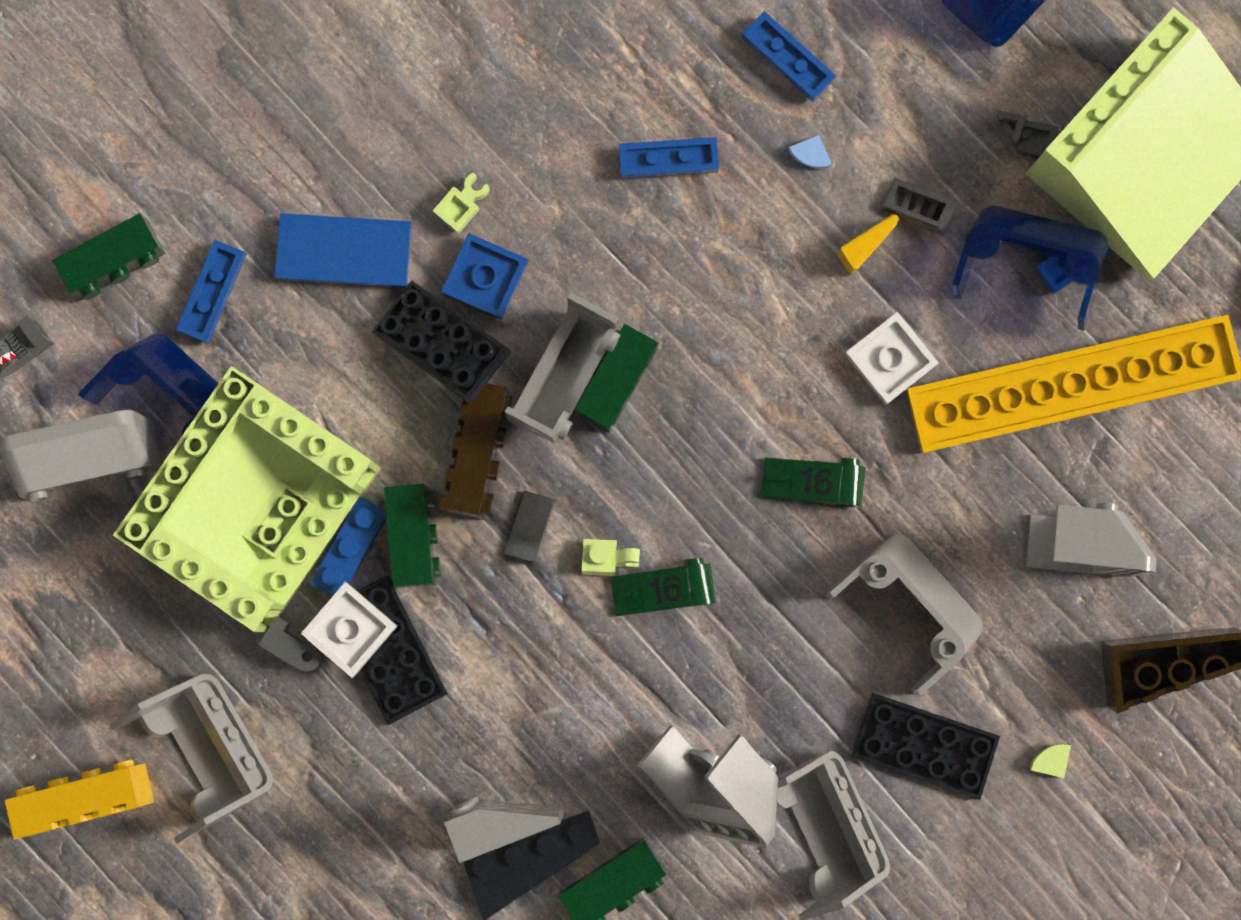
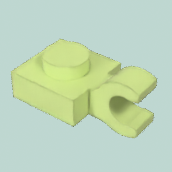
[582,539,640,576]

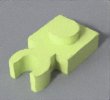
[433,173,490,234]

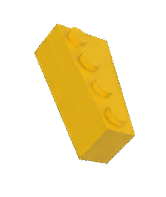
[5,759,154,840]

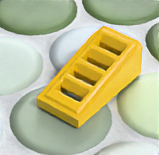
[837,214,899,275]

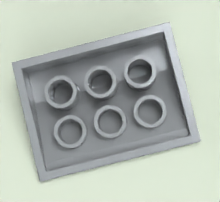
[444,797,564,863]

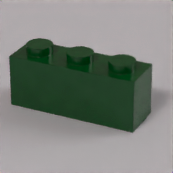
[52,213,166,300]
[575,324,659,433]
[384,483,441,589]
[558,837,666,920]

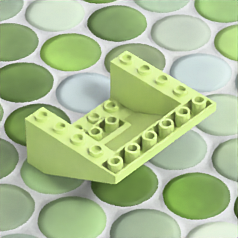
[1025,7,1241,282]
[113,366,381,633]

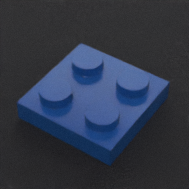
[441,233,529,320]

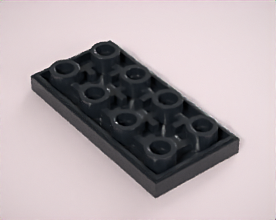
[372,280,511,405]
[357,575,449,725]
[851,692,1000,800]

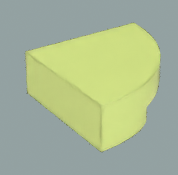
[1029,744,1071,778]

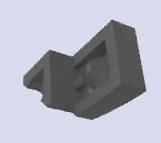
[997,111,1059,159]

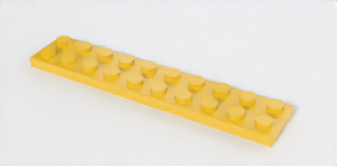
[906,315,1241,454]

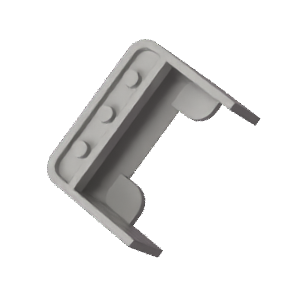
[505,292,621,443]
[0,410,162,502]
[1025,503,1157,577]
[824,535,983,695]
[110,674,273,844]
[637,726,778,848]
[777,751,890,920]

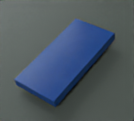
[275,213,412,288]

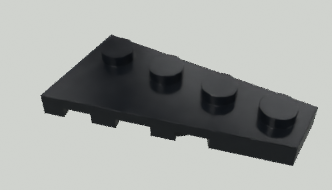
[463,810,600,920]

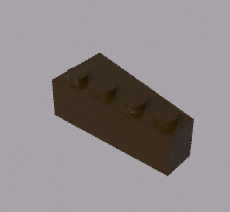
[439,383,513,520]
[1101,627,1241,714]

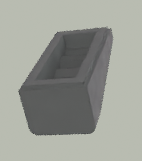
[882,178,957,236]

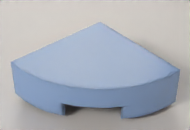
[788,135,832,170]

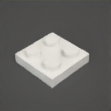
[845,312,939,405]
[301,582,397,678]

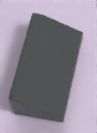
[504,491,556,564]

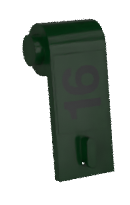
[761,457,866,508]
[611,558,716,616]

